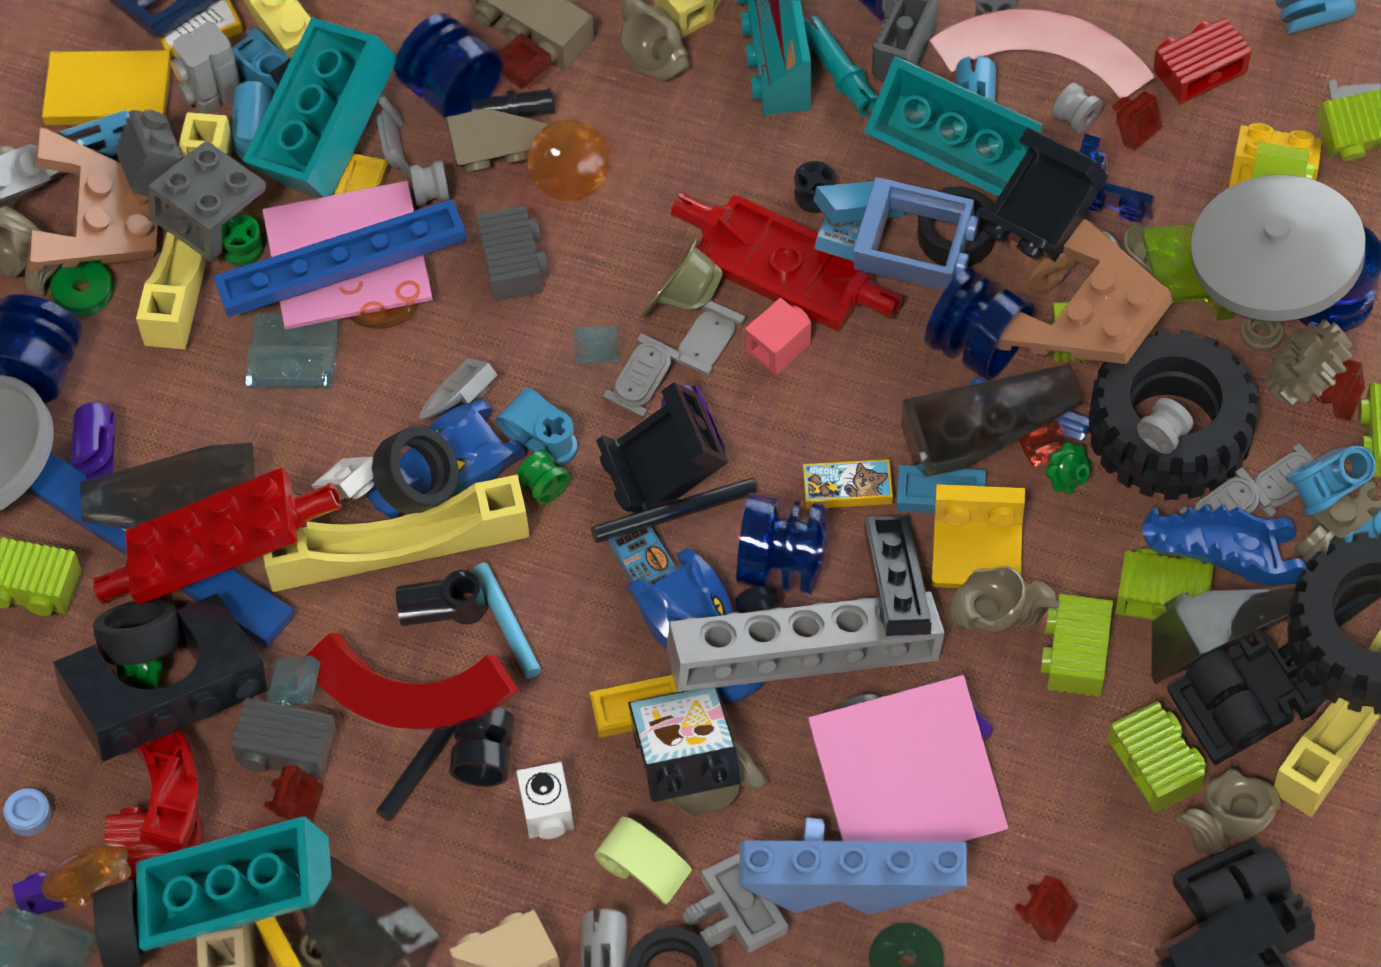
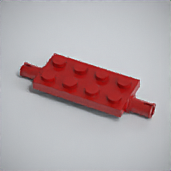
[671,192,903,332]
[93,467,342,605]

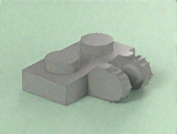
[682,853,788,954]

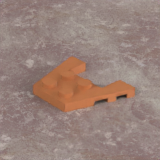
[27,128,158,271]
[993,219,1172,364]

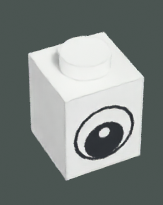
[517,762,574,839]

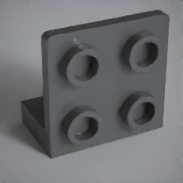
[148,141,266,262]

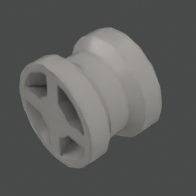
[1052,83,1103,134]
[409,160,449,206]
[1137,398,1194,454]

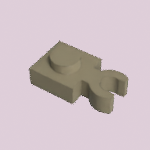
[1311,481,1381,542]

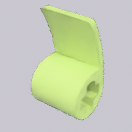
[594,817,692,905]

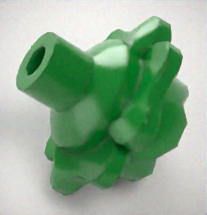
[1045,442,1091,495]
[117,657,164,690]

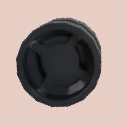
[449,707,515,787]

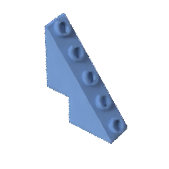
[738,841,967,916]

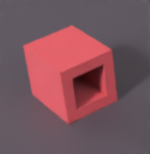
[745,298,811,376]

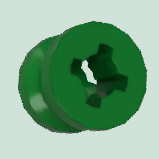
[221,214,264,267]
[516,450,571,505]

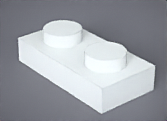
[311,457,374,500]

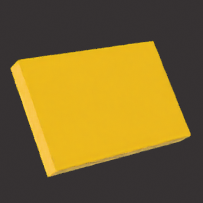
[42,50,172,125]

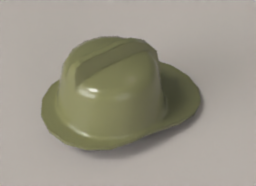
[640,236,722,319]

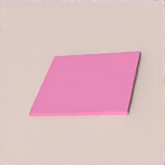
[262,181,433,330]
[807,675,1009,842]

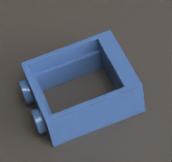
[853,177,980,292]

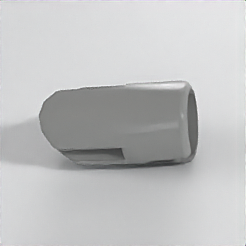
[580,909,627,967]

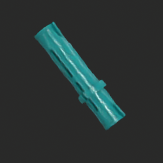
[804,16,878,117]

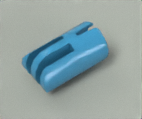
[1275,0,1356,35]
[955,56,996,102]
[231,81,273,160]
[58,110,130,158]

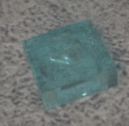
[574,326,619,363]
[267,656,321,705]

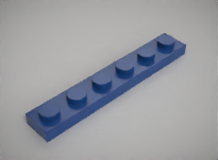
[213,199,467,318]

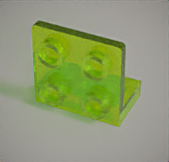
[1142,224,1235,321]

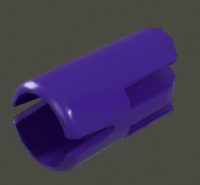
[70,402,116,484]

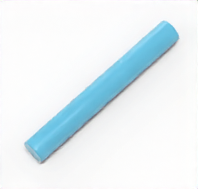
[473,563,541,679]

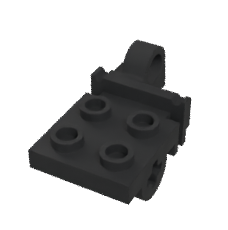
[1167,630,1328,766]
[1173,838,1315,967]

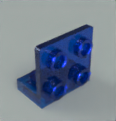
[1079,134,1155,223]

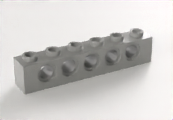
[666,591,945,692]

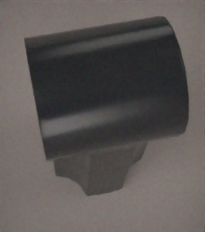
[395,569,487,626]

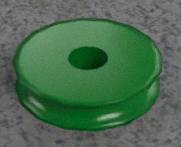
[50,260,114,317]

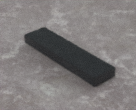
[864,515,932,636]

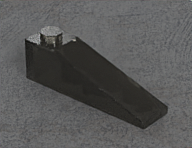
[901,364,1082,477]
[80,442,255,530]
[1151,588,1295,684]
[301,855,441,967]

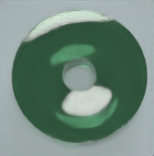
[868,923,944,967]

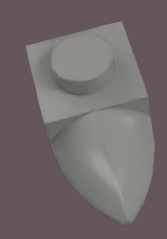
[419,358,497,421]

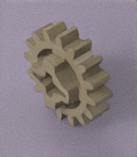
[1264,320,1352,406]

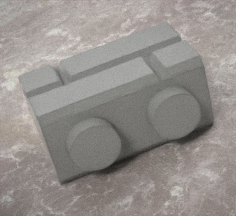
[170,21,241,114]

